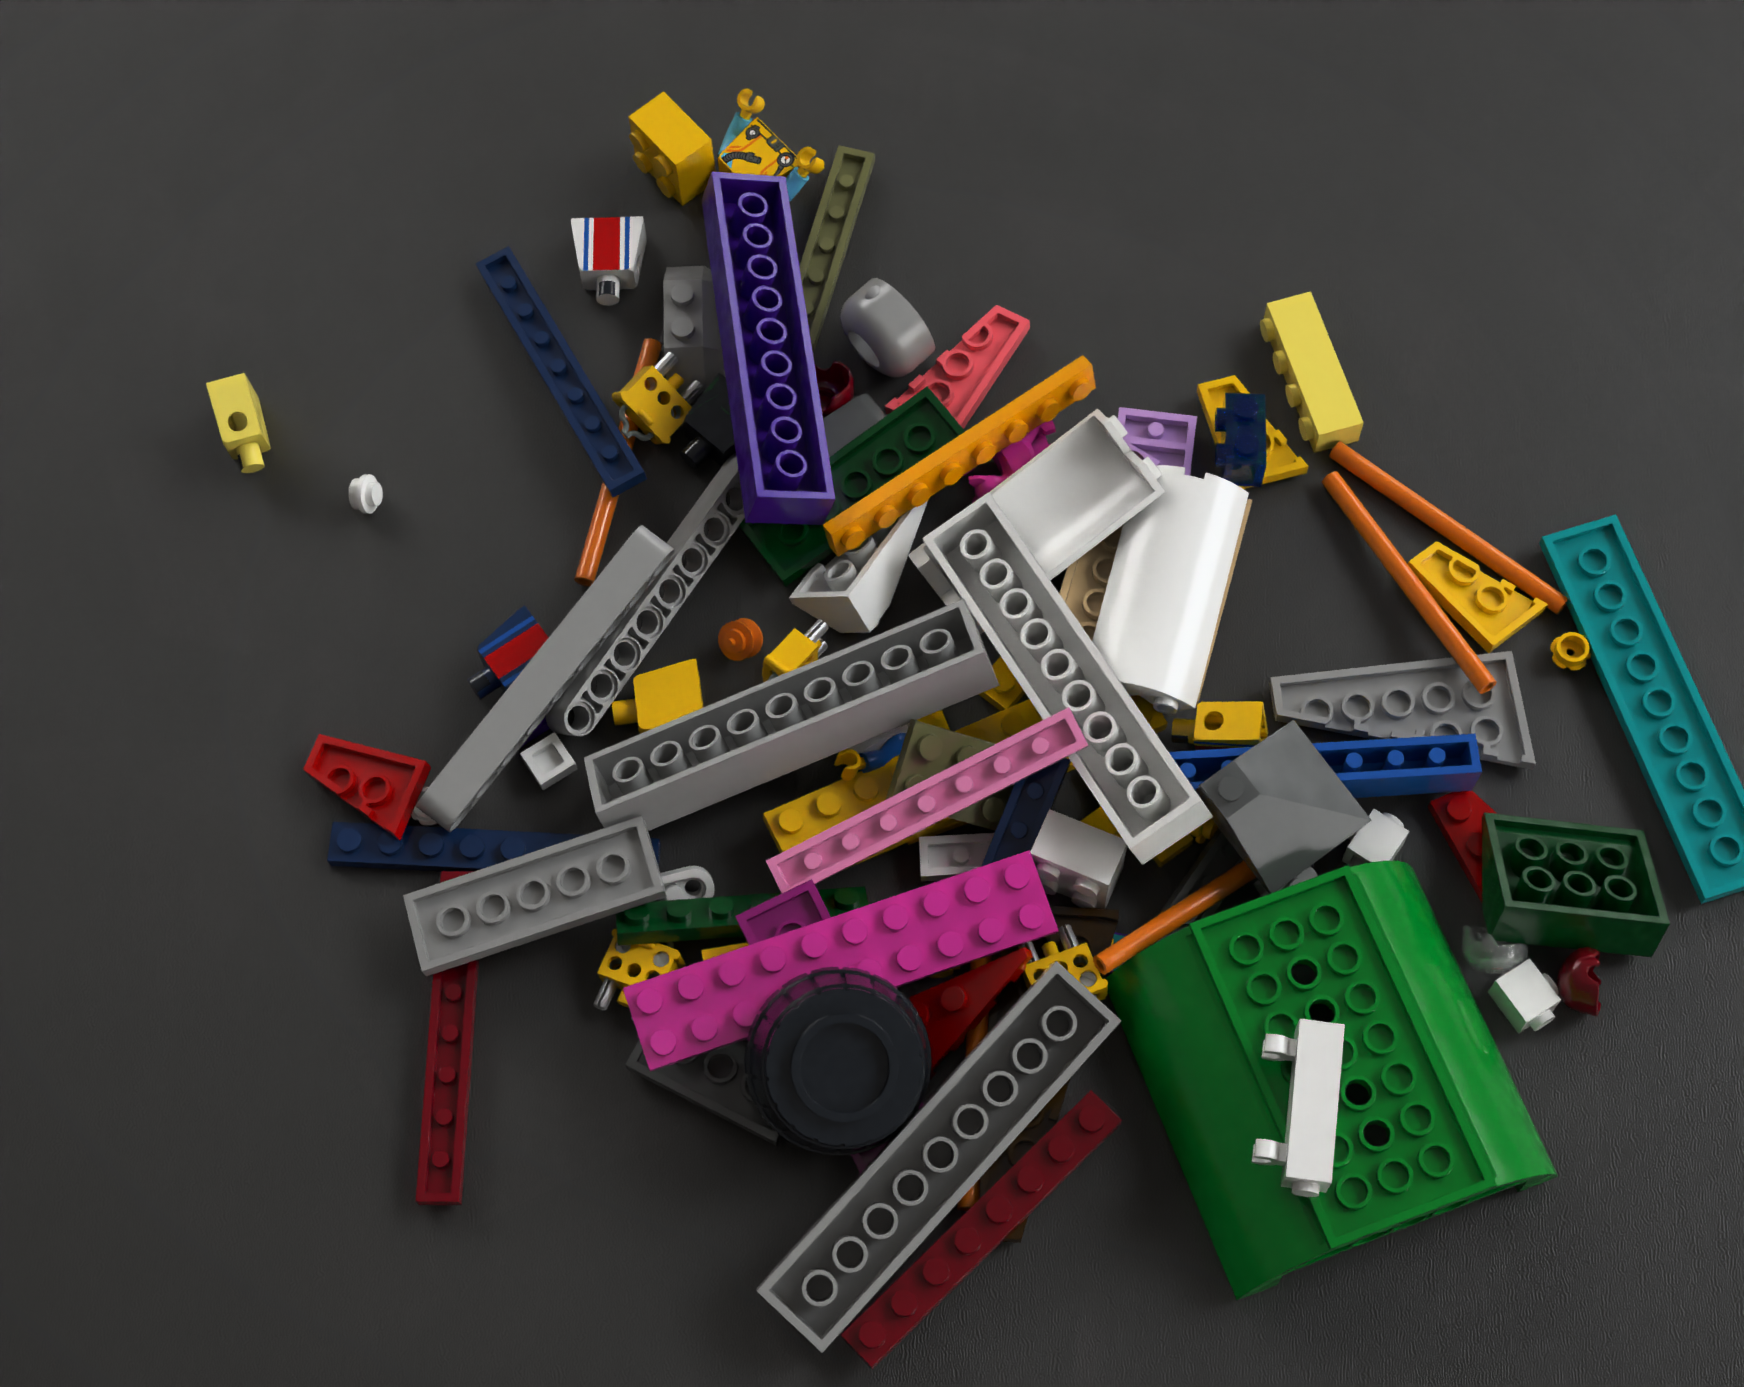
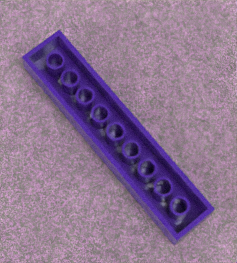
[701,172,835,525]

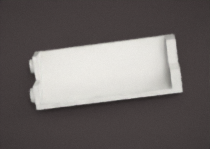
[908,408,1165,634]
[1092,465,1249,714]

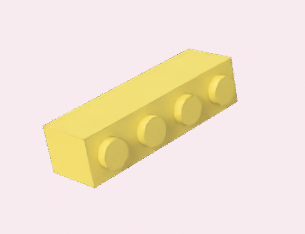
[1260,291,1364,453]

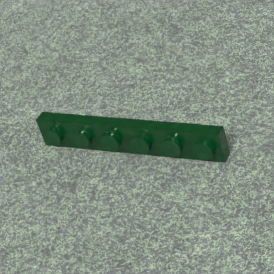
[615,886,868,946]

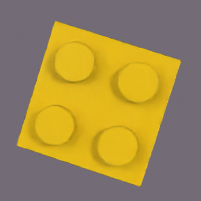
[628,91,716,206]

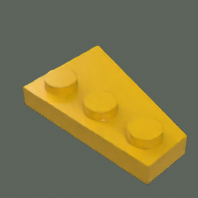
[1197,375,1309,489]
[1408,541,1548,653]

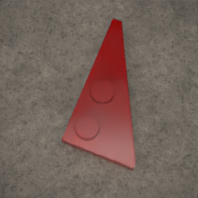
[908,947,1033,1080]

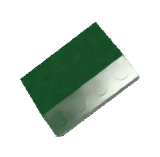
[1482,812,1670,957]

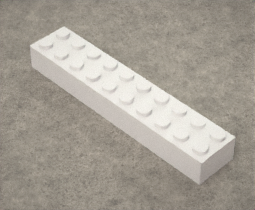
[922,492,1213,865]

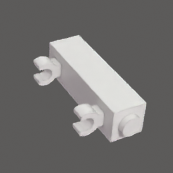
[1252,1019,1345,1197]

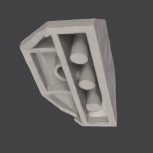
[663,266,726,404]

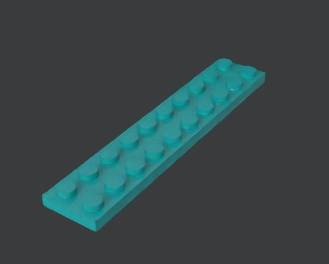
[1539,514,1744,904]

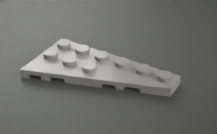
[1269,651,1536,770]

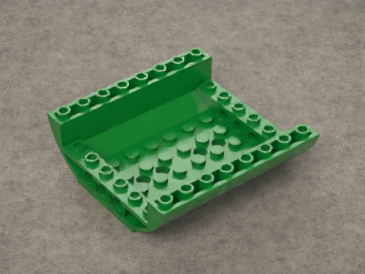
[1106,861,1558,1300]

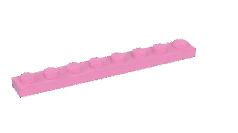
[766,707,1089,893]

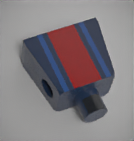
[467,605,549,700]

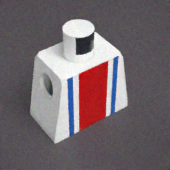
[571,216,647,306]

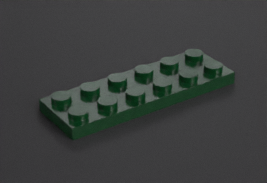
[739,386,965,587]

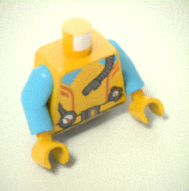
[718,88,824,202]

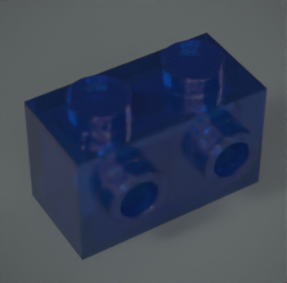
[1215,393,1266,487]

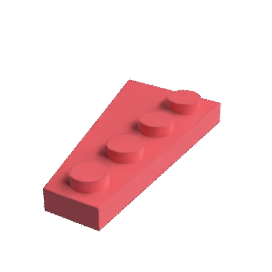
[885,305,1030,429]

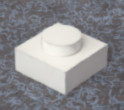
[520,732,578,790]

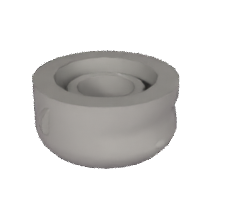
[840,278,935,377]

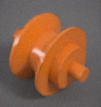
[718,618,763,661]

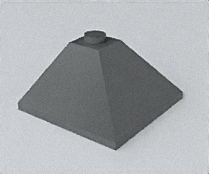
[1195,720,1372,894]

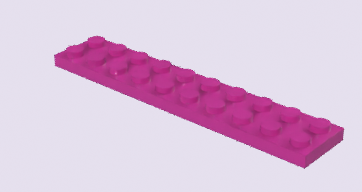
[623,850,1059,1072]

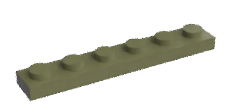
[799,145,875,352]

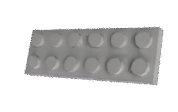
[403,816,667,976]

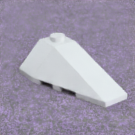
[789,499,929,633]

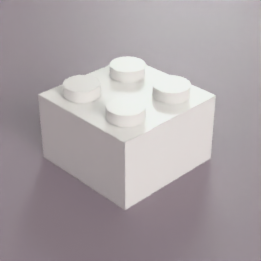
[1030,809,1127,909]

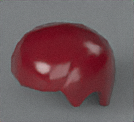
[815,360,854,418]
[1557,947,1601,1017]

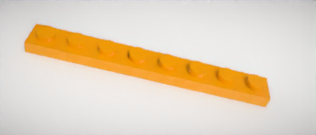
[823,355,1096,557]

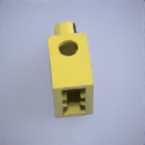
[206,373,271,473]

